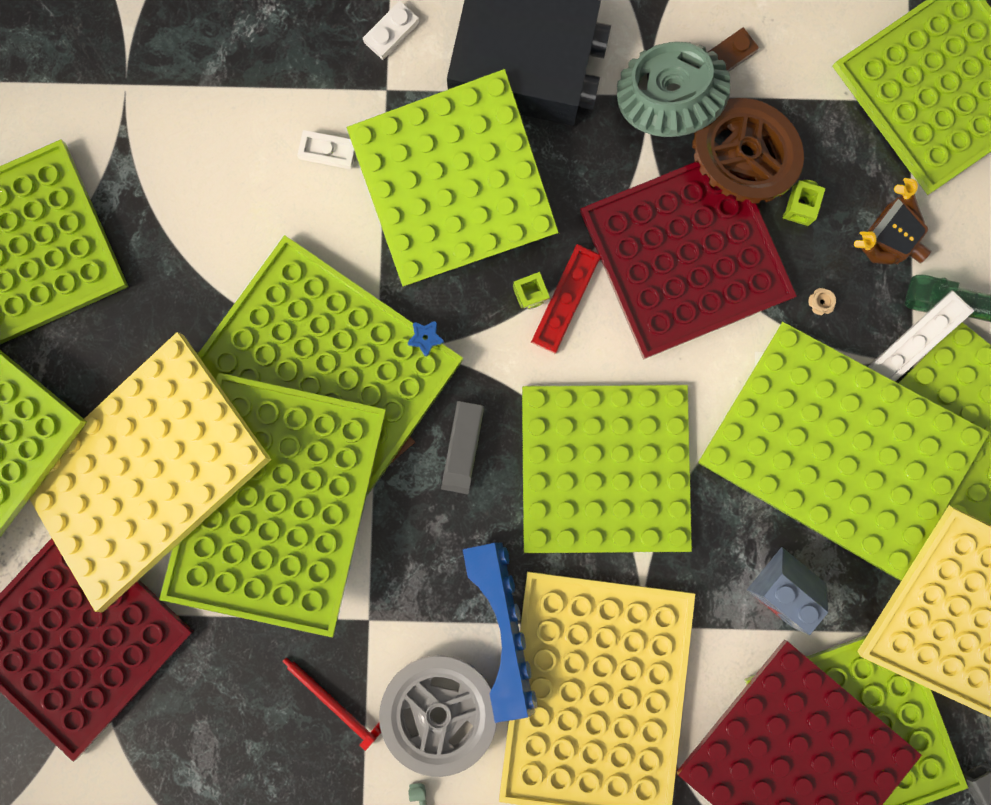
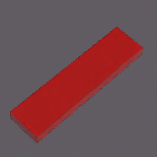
[531,244,600,354]

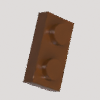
[708,27,759,71]

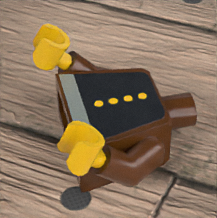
[854,178,932,265]

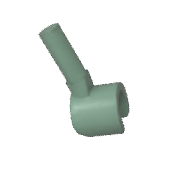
[408,783,427,805]

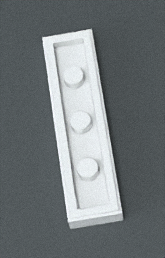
[868,291,974,381]

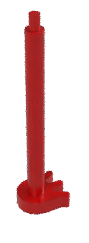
[282,657,381,751]

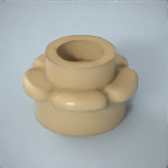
[808,288,836,315]

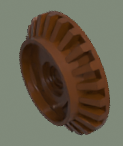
[692,98,804,203]

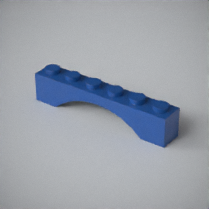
[463,543,537,723]

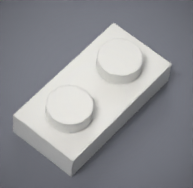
[363,1,420,60]
[297,130,355,169]

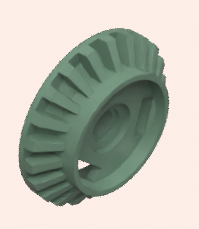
[617,42,730,137]

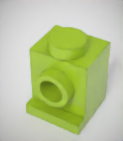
[783,180,825,226]
[513,272,550,309]

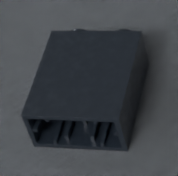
[447,0,611,126]

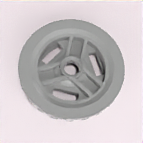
[379,655,497,777]

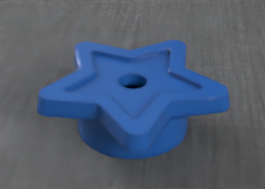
[408,321,444,357]

